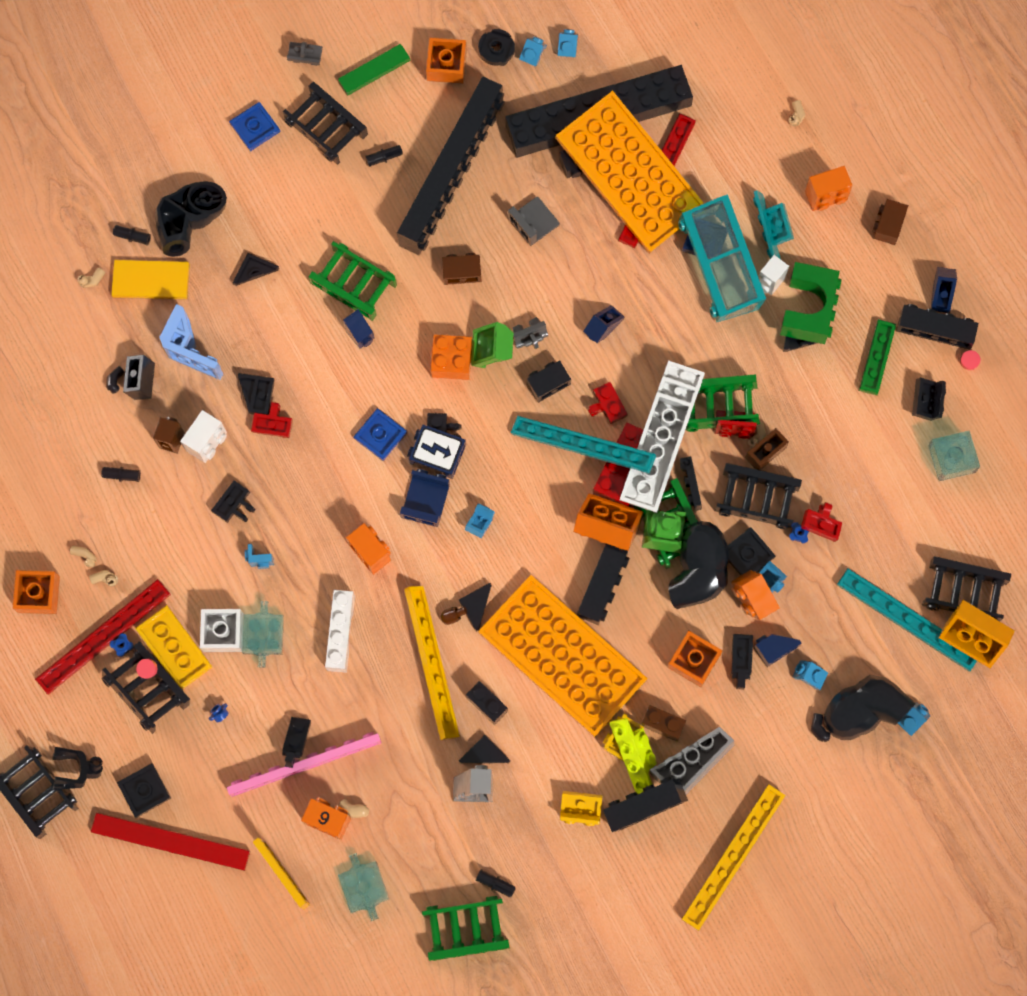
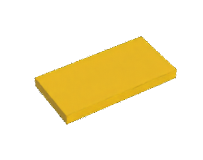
[112,260,190,299]
[135,605,212,690]
[253,838,310,910]

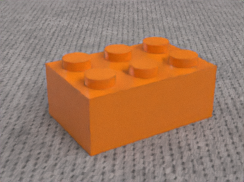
[573,493,643,551]

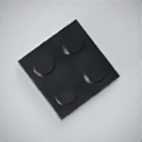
[727,527,776,576]
[117,763,171,818]

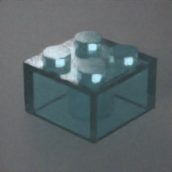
[928,431,980,481]

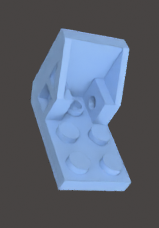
[159,304,223,380]

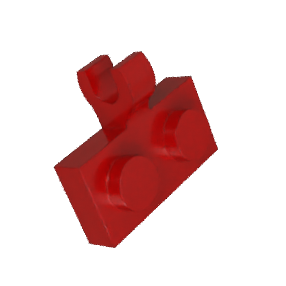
[588,382,628,424]
[251,402,293,438]
[801,502,842,542]

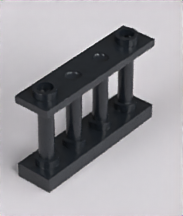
[283,81,368,165]
[715,463,802,529]
[922,556,1011,621]
[101,641,190,734]
[0,745,79,839]

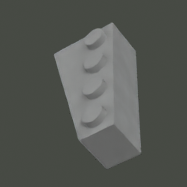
[650,727,735,795]
[453,765,493,802]

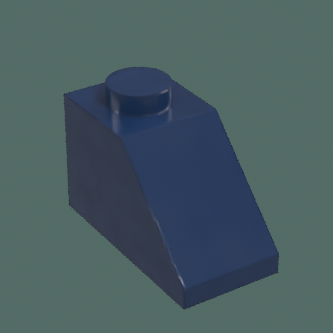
[931,267,957,313]
[583,305,625,343]
[343,309,375,349]
[754,634,802,667]

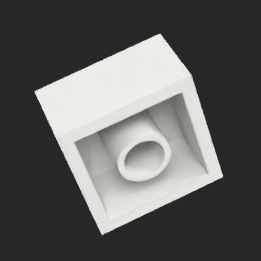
[180,410,227,463]
[200,609,244,652]

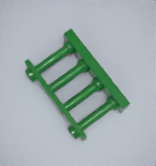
[308,241,397,321]
[685,374,760,432]
[633,478,698,569]
[422,896,510,961]

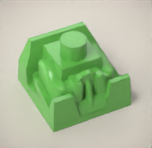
[471,322,514,368]
[642,508,686,553]

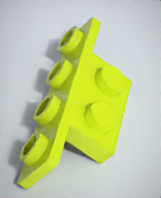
[610,718,657,794]

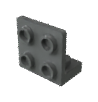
[508,197,560,246]

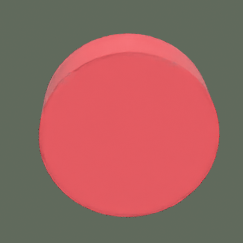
[960,350,980,370]
[136,659,158,679]

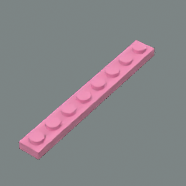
[227,732,382,797]

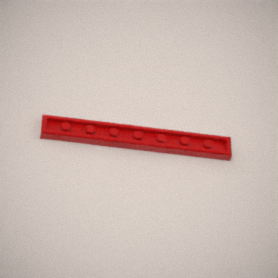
[618,113,696,248]
[35,579,171,695]
[91,813,251,871]

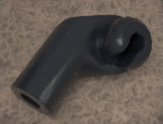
[106,366,125,394]
[811,713,831,742]

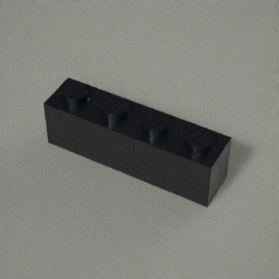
[896,304,979,350]
[577,543,630,626]
[603,777,688,832]

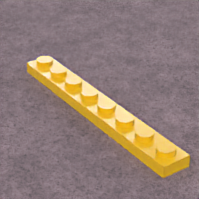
[404,586,460,740]
[681,784,786,931]

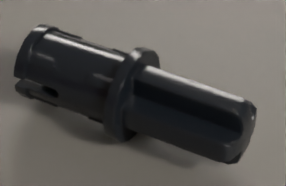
[366,145,403,167]
[113,225,151,246]
[101,467,141,482]
[476,869,516,897]

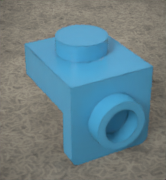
[557,29,578,57]
[519,36,547,66]
[465,504,495,539]
[245,544,274,569]
[759,561,787,593]
[793,660,828,690]
[898,702,931,736]

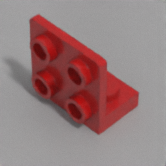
[715,410,757,439]

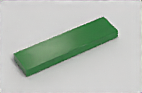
[338,44,410,96]
[859,319,896,396]

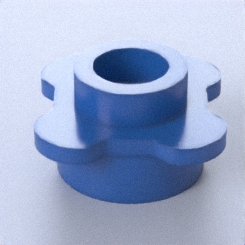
[789,522,809,543]
[110,634,134,657]
[209,703,229,723]

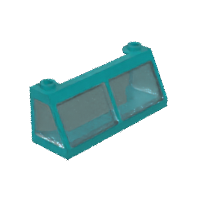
[678,194,766,323]

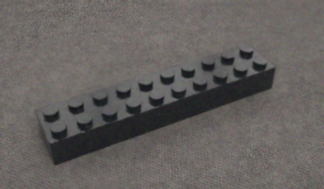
[505,64,693,158]
[397,76,505,255]

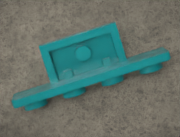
[753,190,794,259]

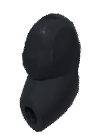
[155,181,227,257]
[669,521,729,609]
[824,675,916,740]

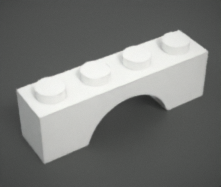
[325,590,355,673]

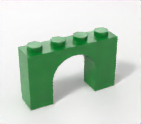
[780,262,842,345]

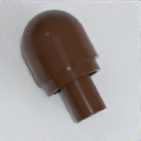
[441,607,467,625]

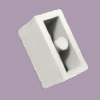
[758,255,789,295]

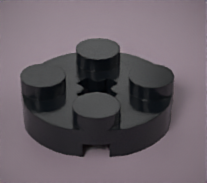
[478,29,515,66]

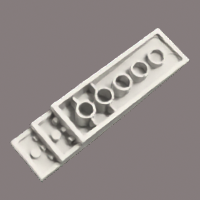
[620,360,705,513]

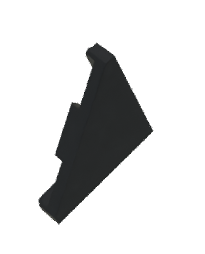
[233,253,279,286]
[459,583,492,632]
[459,735,511,764]

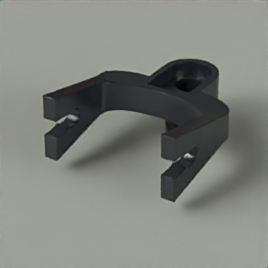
[52,747,103,790]

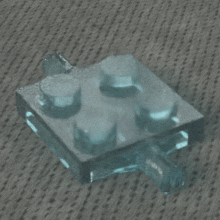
[242,601,284,668]
[338,853,390,921]

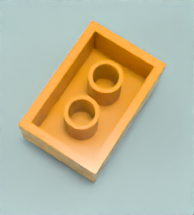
[939,600,1015,668]

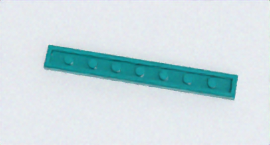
[511,416,656,474]
[837,568,977,672]

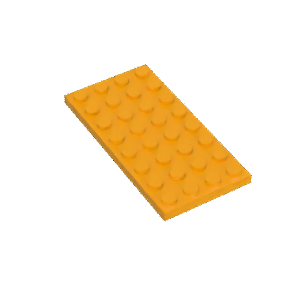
[555,90,706,253]
[478,575,648,737]

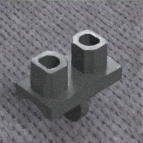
[287,41,323,66]
[513,317,548,349]

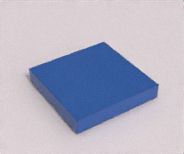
[229,102,281,152]
[353,408,407,461]

